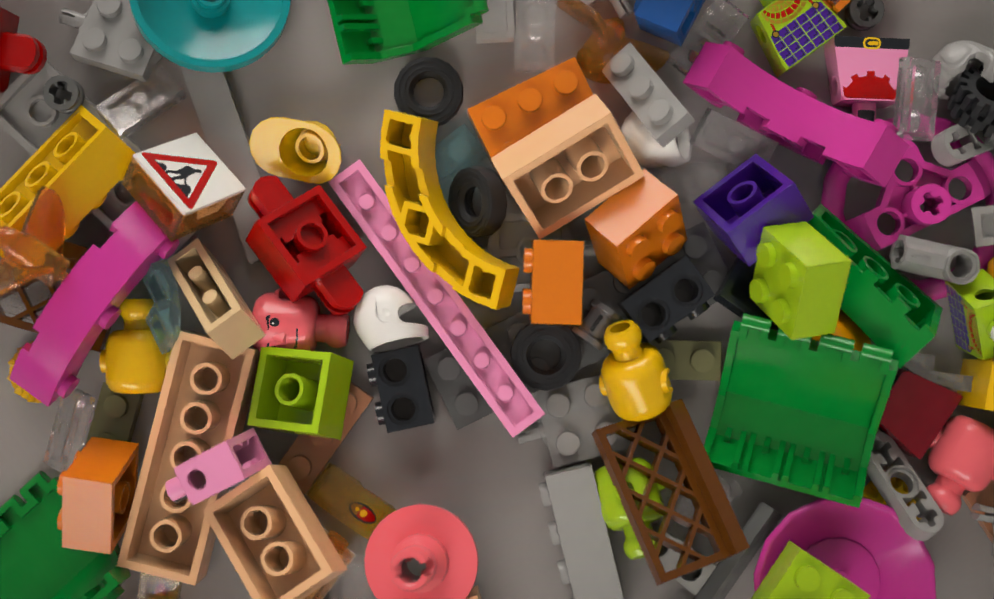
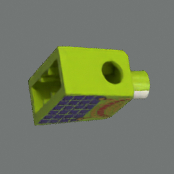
[750,0,847,78]
[945,268,994,360]

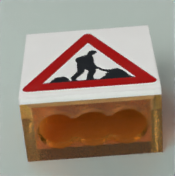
[121,133,246,242]

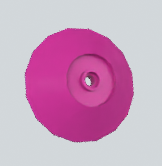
[753,497,936,599]

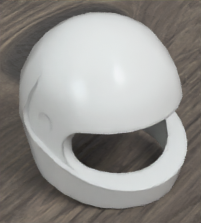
[621,111,692,168]
[353,285,429,352]

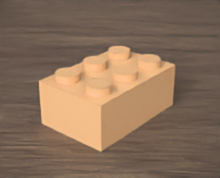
[490,93,645,240]
[202,464,348,599]

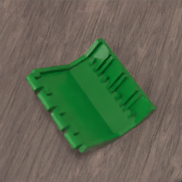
[327,0,489,65]
[704,313,899,508]
[0,471,131,599]

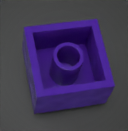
[693,153,814,266]

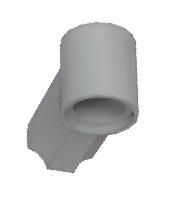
[889,234,980,285]

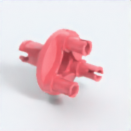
[364,503,479,599]

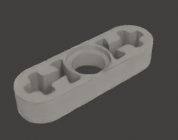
[931,124,994,167]
[867,432,944,541]

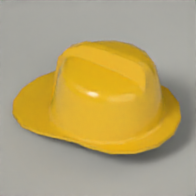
[249,117,342,184]

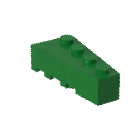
[807,203,943,369]

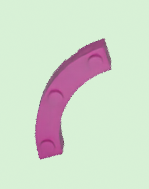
[683,41,909,187]
[9,195,182,407]

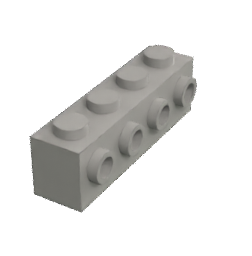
[538,461,624,599]

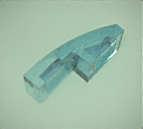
[143,259,181,354]

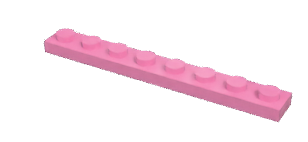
[328,159,545,438]

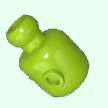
[594,457,665,560]

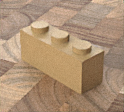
[166,238,266,360]

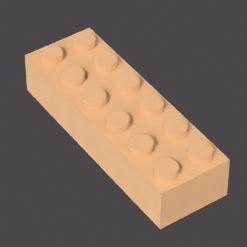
[117,330,260,586]

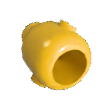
[99,299,172,394]
[599,320,674,422]

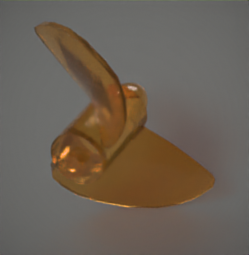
[556,0,670,84]
[0,186,71,295]

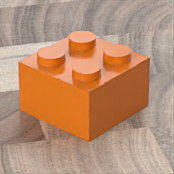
[584,168,688,290]
[522,240,584,325]
[57,436,139,555]

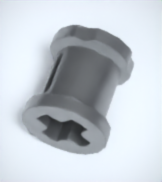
[572,298,623,351]

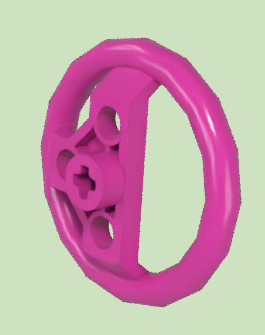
[821,113,994,301]

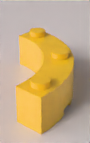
[380,109,520,310]

